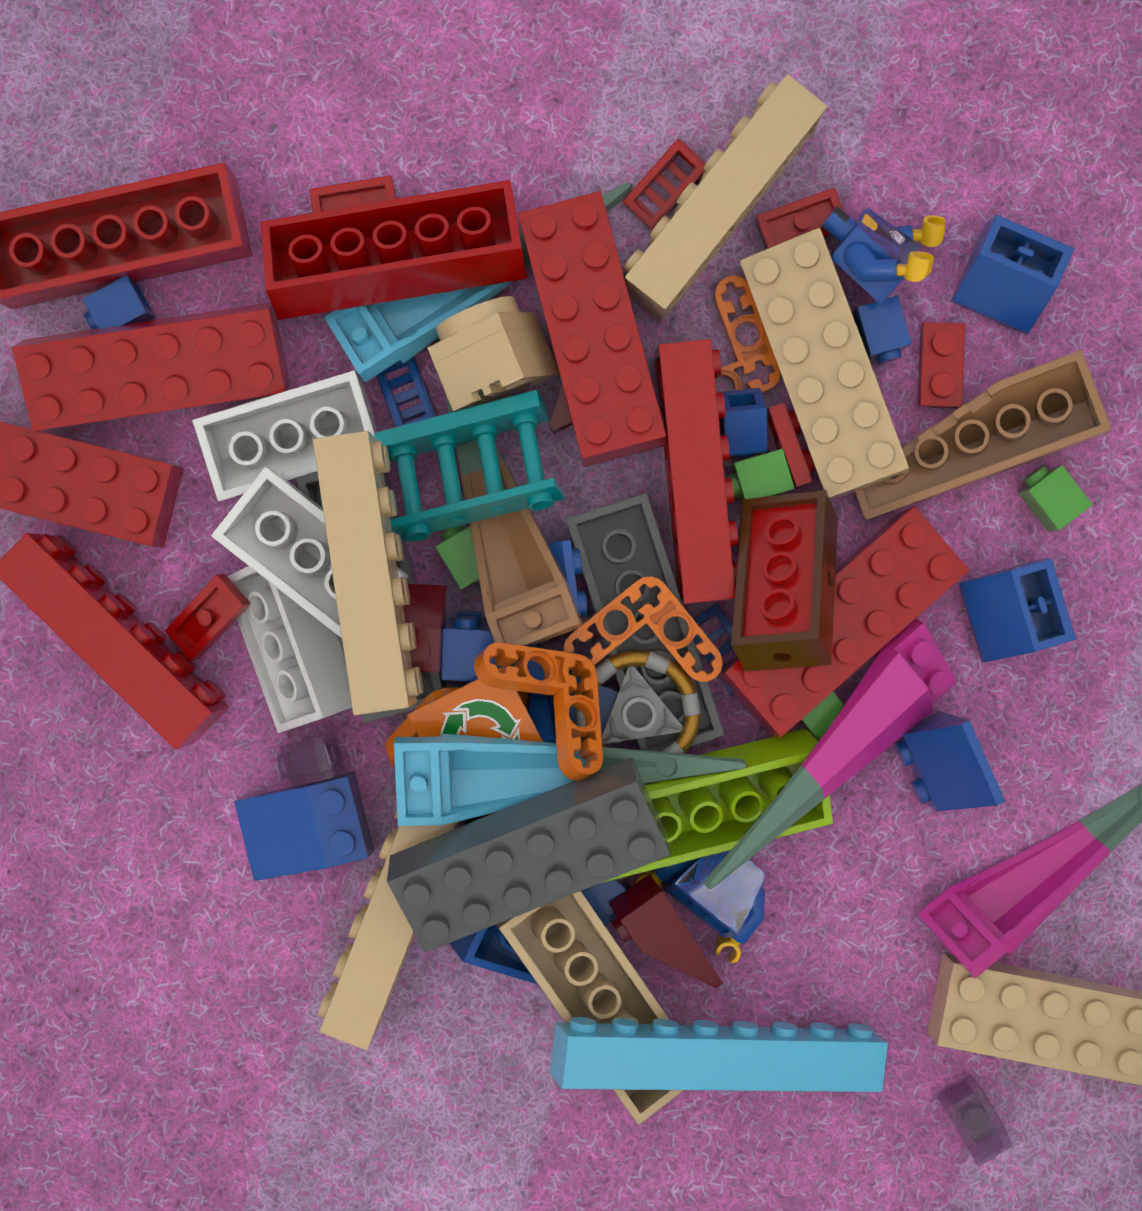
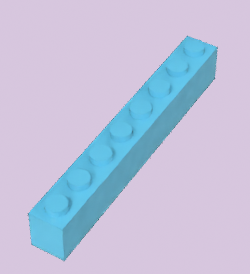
[550,1017,888,1092]

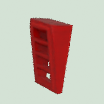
[622,138,706,230]

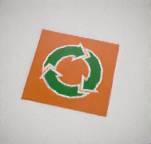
[407,666,543,742]

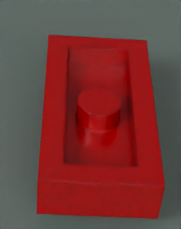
[309,175,396,213]
[755,187,844,249]
[918,322,965,408]
[767,402,815,488]
[165,573,251,661]

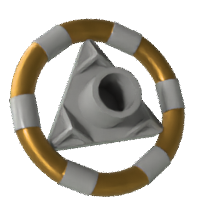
[576,650,701,754]

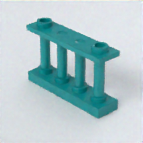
[374,390,565,542]

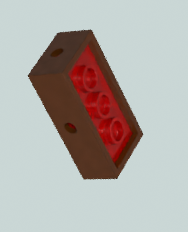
[731,490,838,671]

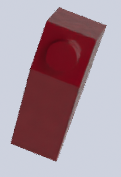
[608,874,723,988]

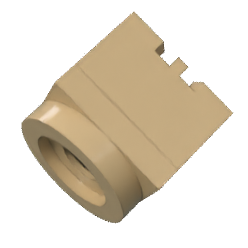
[428,296,559,412]

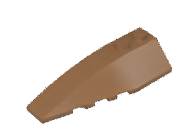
[855,350,1112,521]

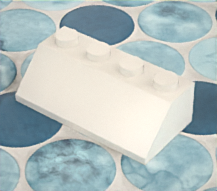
[192,370,377,502]
[211,467,409,638]
[227,566,352,733]

